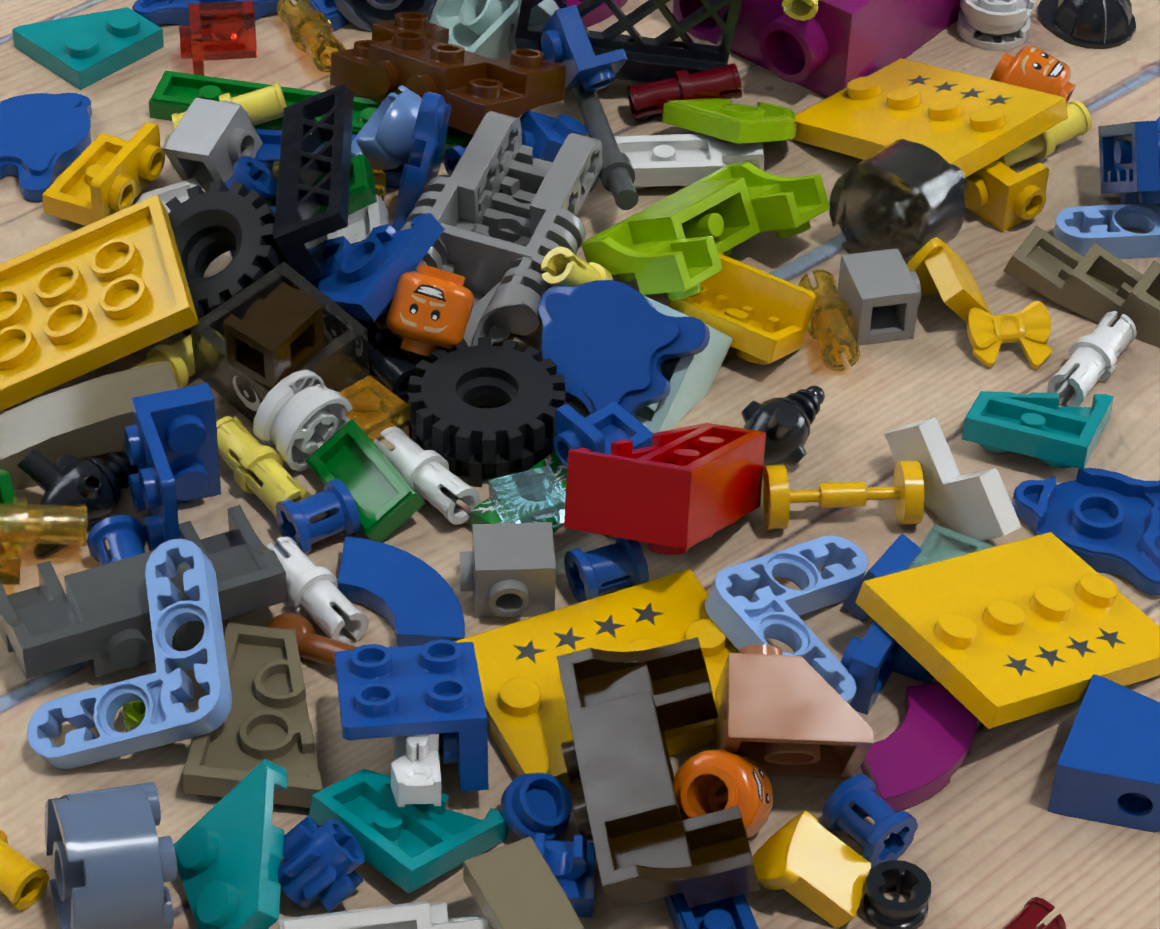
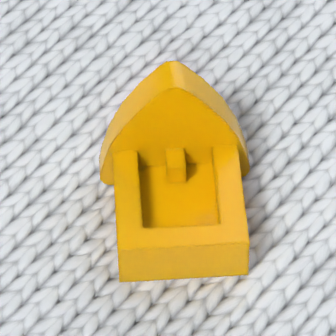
[907,237,991,323]
[752,810,872,929]

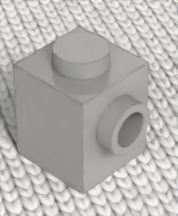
[162,98,263,190]
[836,248,921,346]
[460,522,556,618]

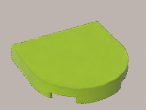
[662,98,797,144]

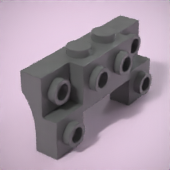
[0,505,287,679]

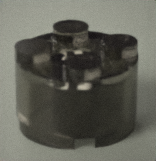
[829,139,967,265]

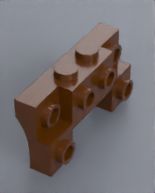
[330,12,566,135]

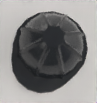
[1037,0,1136,49]

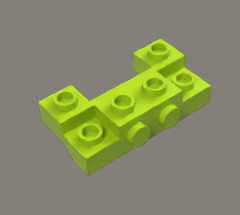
[581,162,830,300]

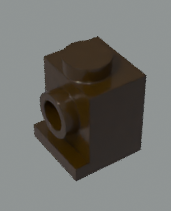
[223,282,325,390]

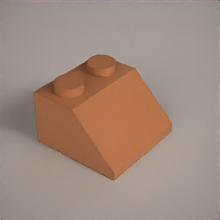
[714,645,874,778]

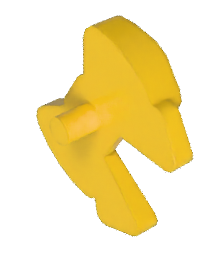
[966,301,1052,370]

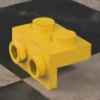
[42,122,165,226]
[669,253,816,365]

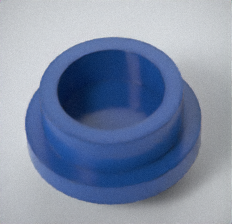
[501,773,571,840]

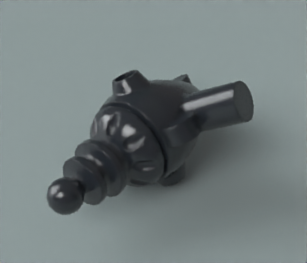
[741,385,825,466]
[17,447,138,556]

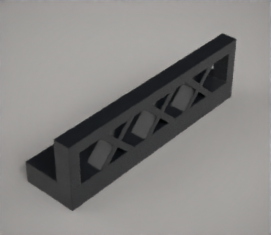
[273,83,354,284]

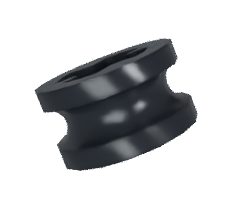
[863,860,932,929]

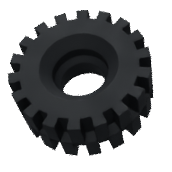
[165,181,296,341]
[408,337,566,487]

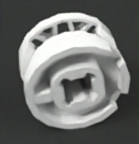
[956,0,1034,51]
[253,370,353,471]

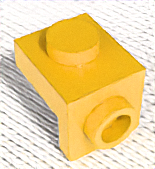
[955,160,1049,233]

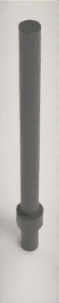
[572,86,638,210]

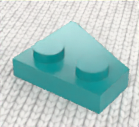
[12,7,164,90]
[962,391,1114,470]
[174,759,288,929]
[309,769,509,894]

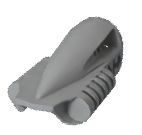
[400,111,603,353]

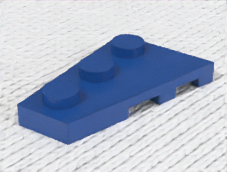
[284,213,445,321]

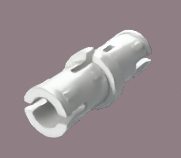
[1047,311,1137,407]
[373,426,480,525]
[266,536,368,645]

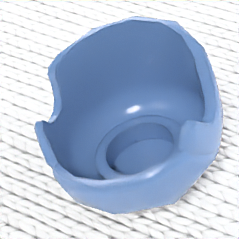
[351,85,422,170]

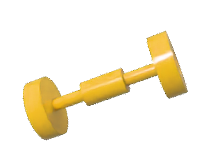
[761,460,924,530]

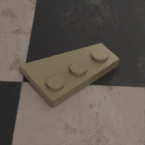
[182,623,323,808]

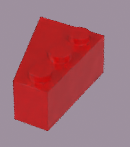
[564,423,766,555]

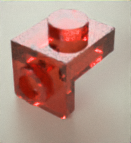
[179,1,257,76]

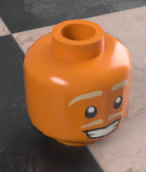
[990,45,1076,103]
[386,263,474,357]
[673,749,773,838]

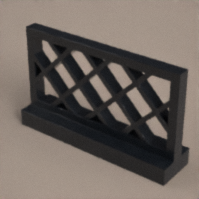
[508,0,742,83]

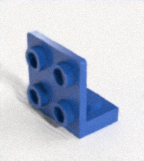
[1098,121,1160,204]
[123,383,221,552]
[335,639,489,792]

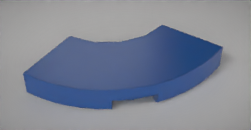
[338,537,465,647]

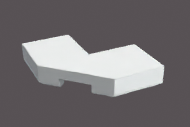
[884,417,1021,543]

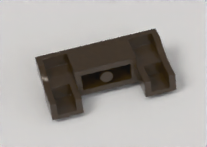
[557,637,760,911]

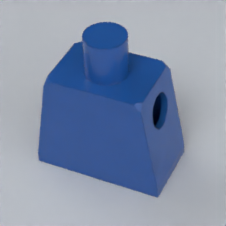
[1048,674,1160,833]

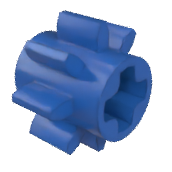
[278,816,365,911]

